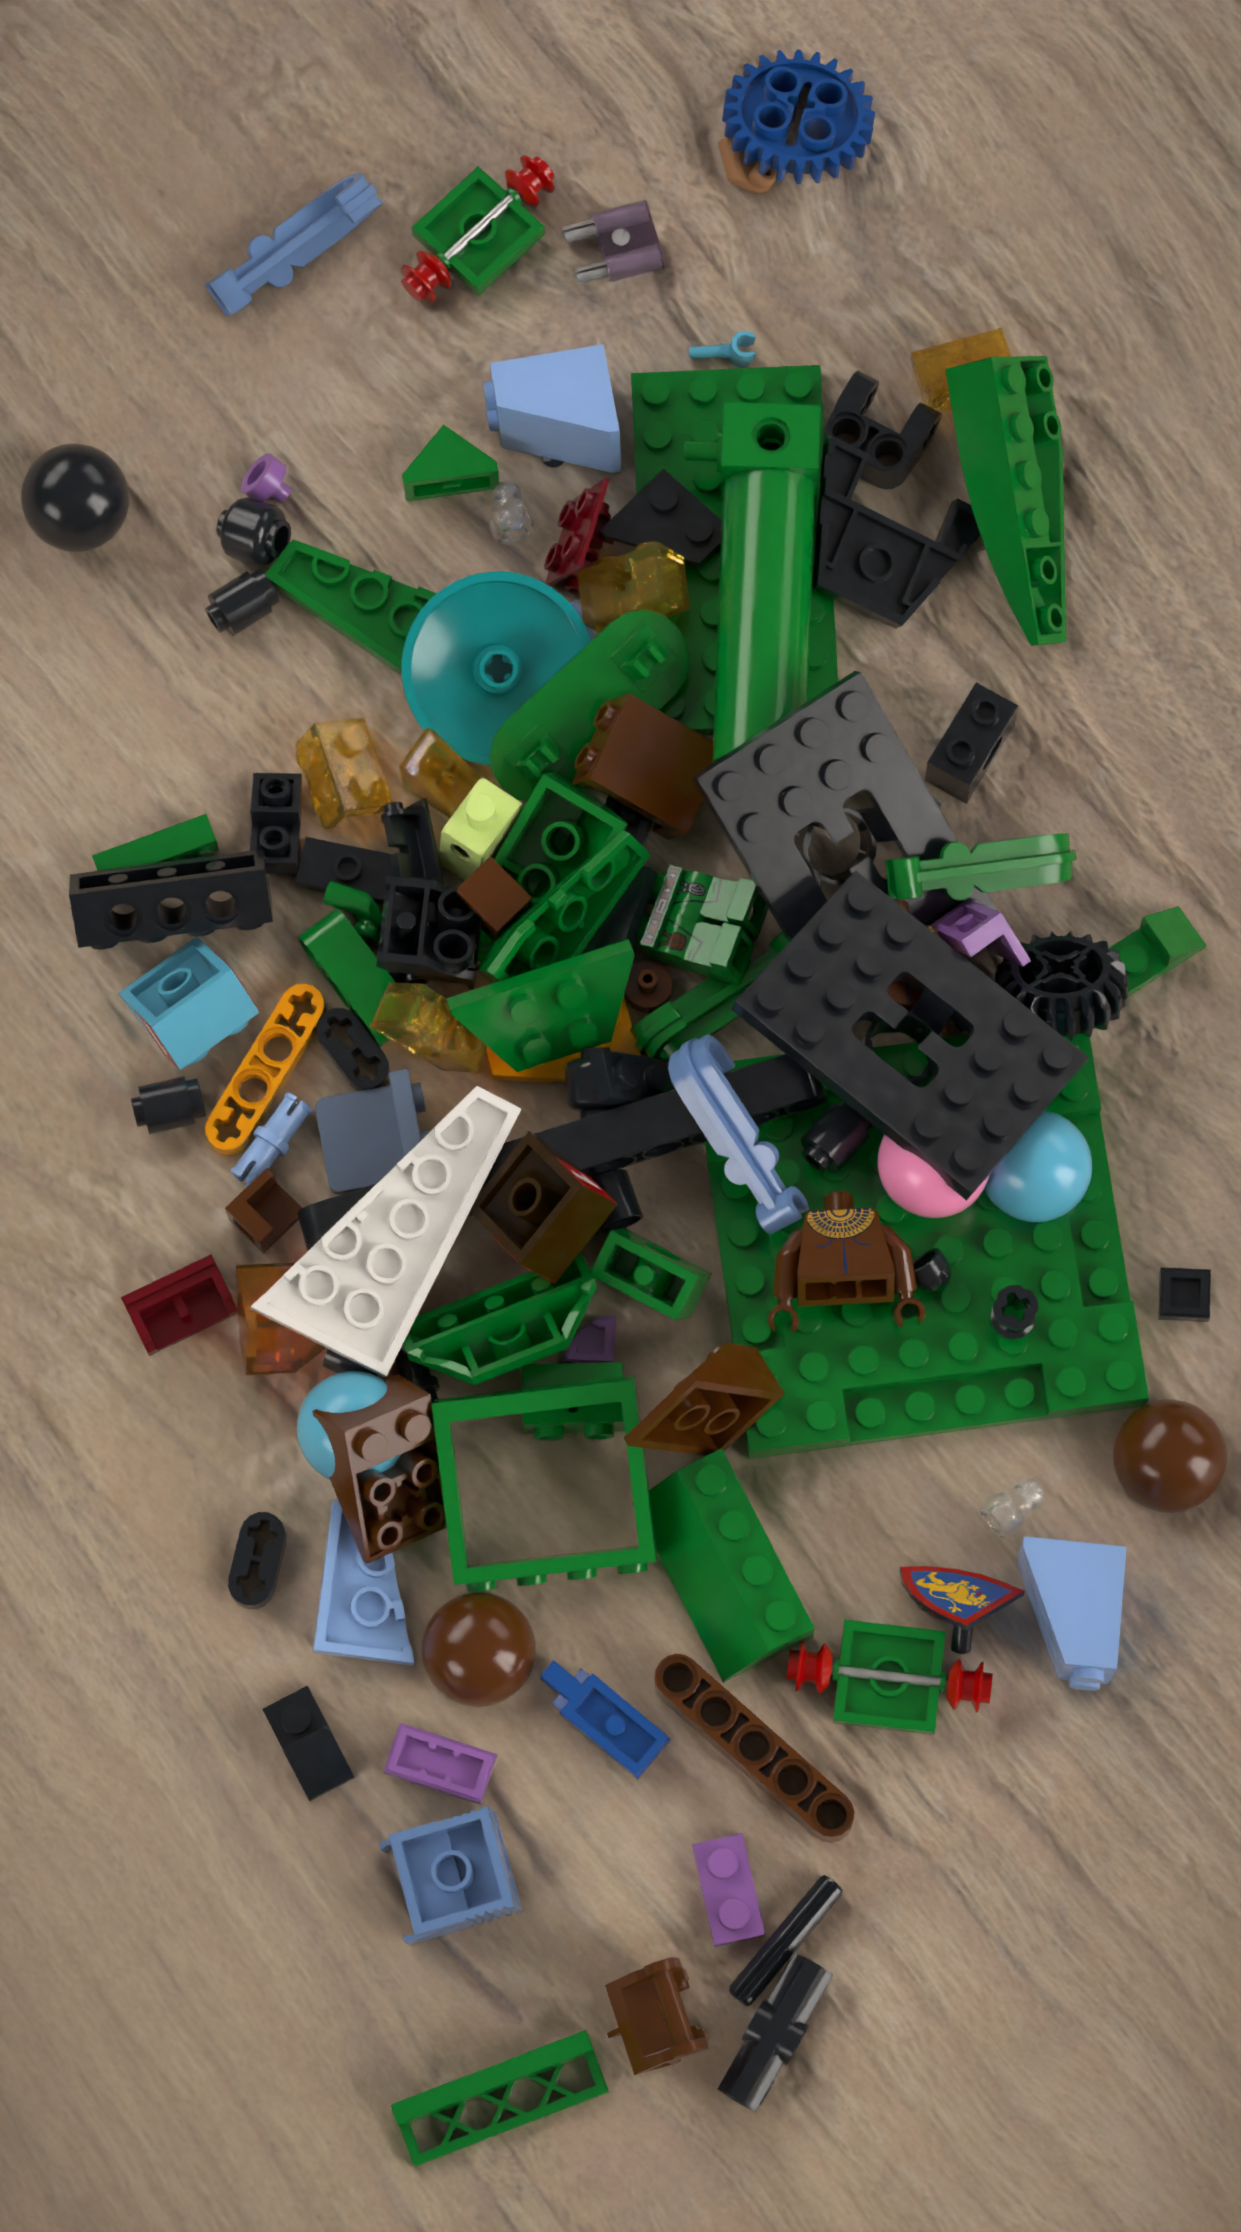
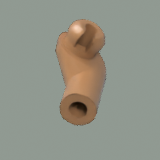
[718,137,776,194]

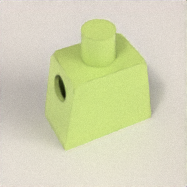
[439,777,524,881]

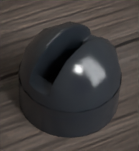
[913,1248,951,1292]

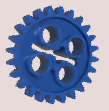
[722,49,875,184]

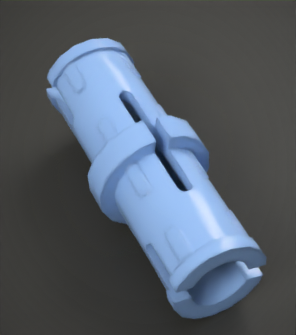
[230,1092,313,1186]

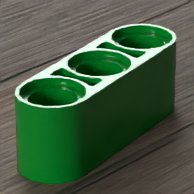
[297,909,419,1047]

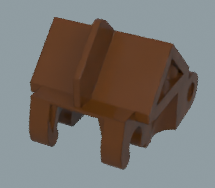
[605,1957,709,2075]

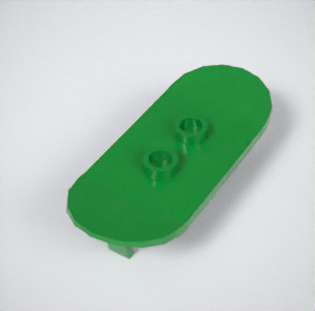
[489,610,690,802]

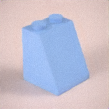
[483,344,622,473]
[1017,1536,1127,1691]

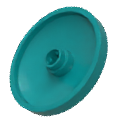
[401,571,591,766]

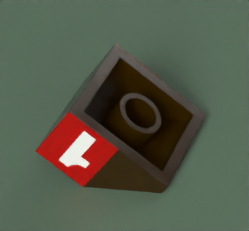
[470,1131,618,1283]

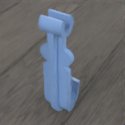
[205,172,383,317]
[668,1034,809,1235]

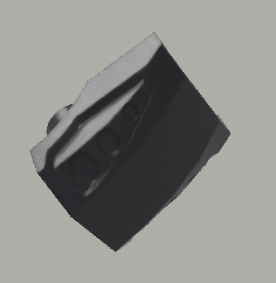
[376,876,482,990]

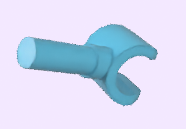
[689,331,756,367]

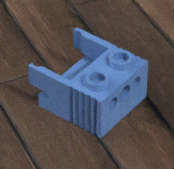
[379,1806,523,1945]

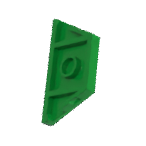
[446,939,635,1072]

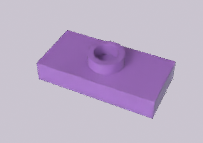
[383,1723,497,1805]

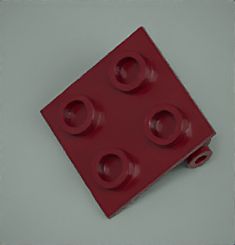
[544,477,612,595]

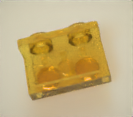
[295,718,393,829]

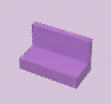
[930,899,1031,966]

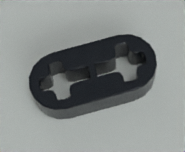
[317,1008,390,1091]
[228,1512,287,1609]

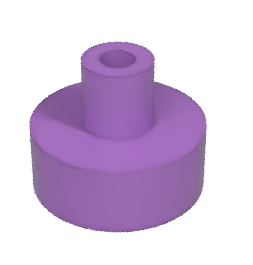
[241,453,291,503]

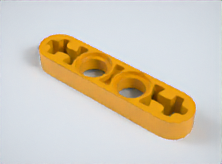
[205,983,326,1156]

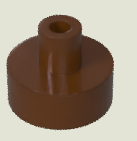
[624,961,673,1013]

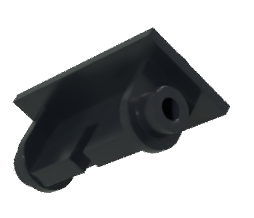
[381,798,445,885]

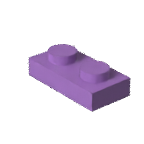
[692,1833,765,1947]

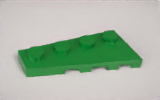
[265,539,437,675]

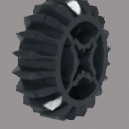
[995,931,1128,1041]

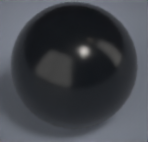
[21,444,129,552]

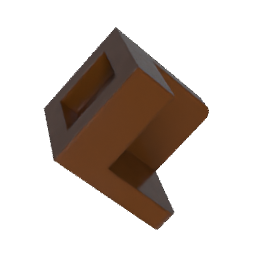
[457,856,532,942]
[225,1168,302,1254]

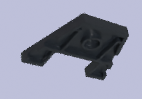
[812,435,981,629]

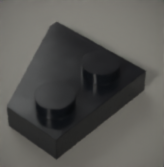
[599,468,722,570]

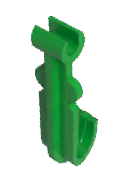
[885,833,1077,901]
[630,931,789,1063]

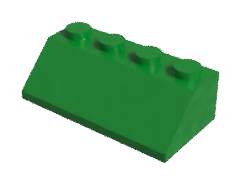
[632,1448,815,1683]

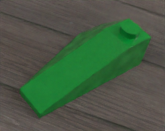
[477,772,628,963]
[476,830,651,983]

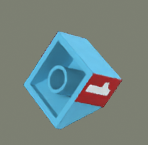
[118,937,260,1070]

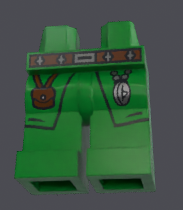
[633,865,769,985]

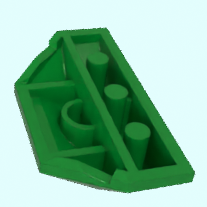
[402,1252,597,1385]

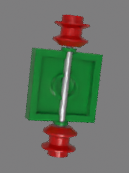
[401,155,555,303]
[786,1619,993,1735]

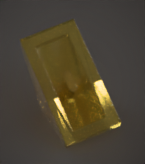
[399,728,482,818]

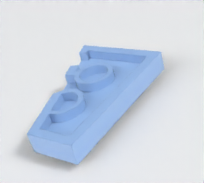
[312,1500,415,1666]

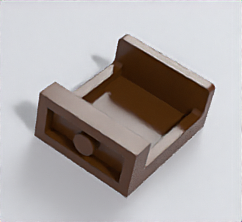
[572,693,713,840]

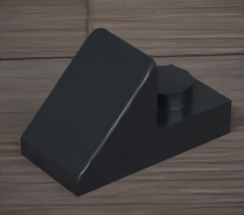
[262,1685,355,1801]

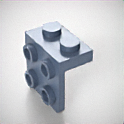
[315,1069,430,1194]

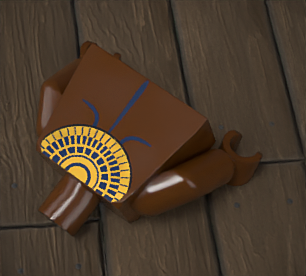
[768,1191,925,1334]

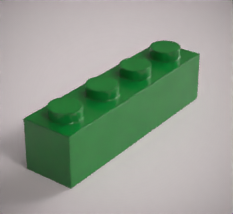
[92,814,219,871]

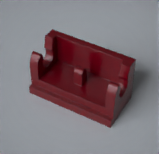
[121,1254,239,1356]

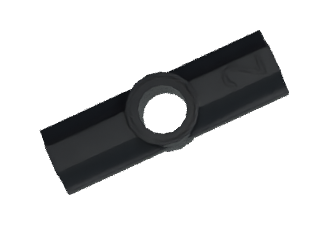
[717,1953,833,2113]

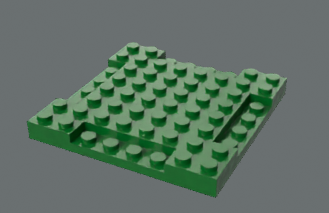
[704,1034,1149,1459]

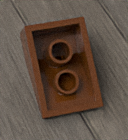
[624,1342,785,1456]

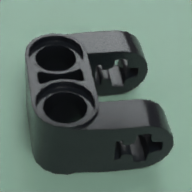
[825,370,942,489]

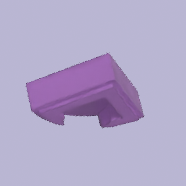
[563,1316,616,1364]

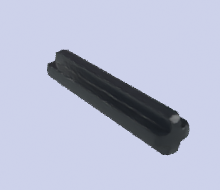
[729,1875,843,2006]

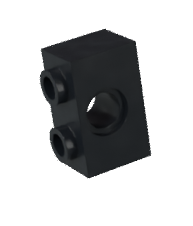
[925,682,1018,804]

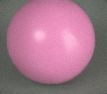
[878,1135,989,1218]

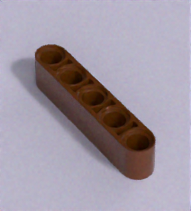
[654,1654,855,1843]

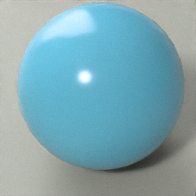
[984,1111,1092,1222]
[297,1371,401,1480]

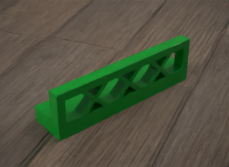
[391,2030,609,2167]

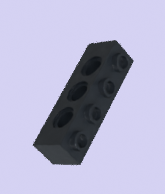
[69,849,273,950]

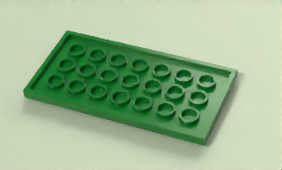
[631,365,838,736]

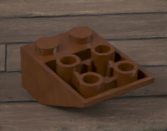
[312,1374,447,1564]

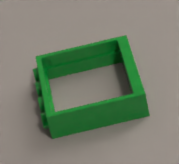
[431,1375,658,1592]

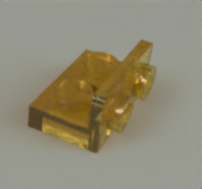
[910,328,1011,410]

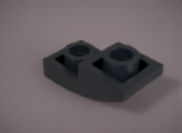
[250,773,302,875]

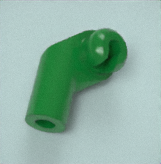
[323,881,382,943]

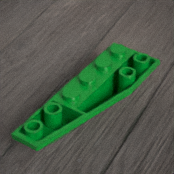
[945,356,1066,646]

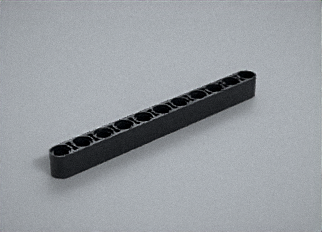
[297,1054,827,1251]

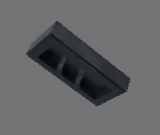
[295,837,395,905]

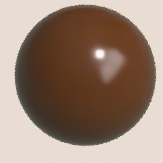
[1113,1399,1227,1513]
[422,1592,536,1707]

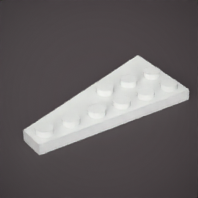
[250,1086,521,1378]

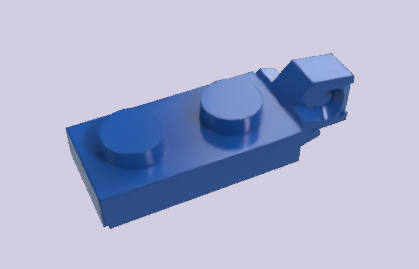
[540,1660,671,1780]

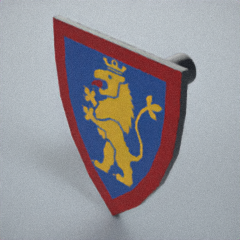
[900,1566,1025,1654]

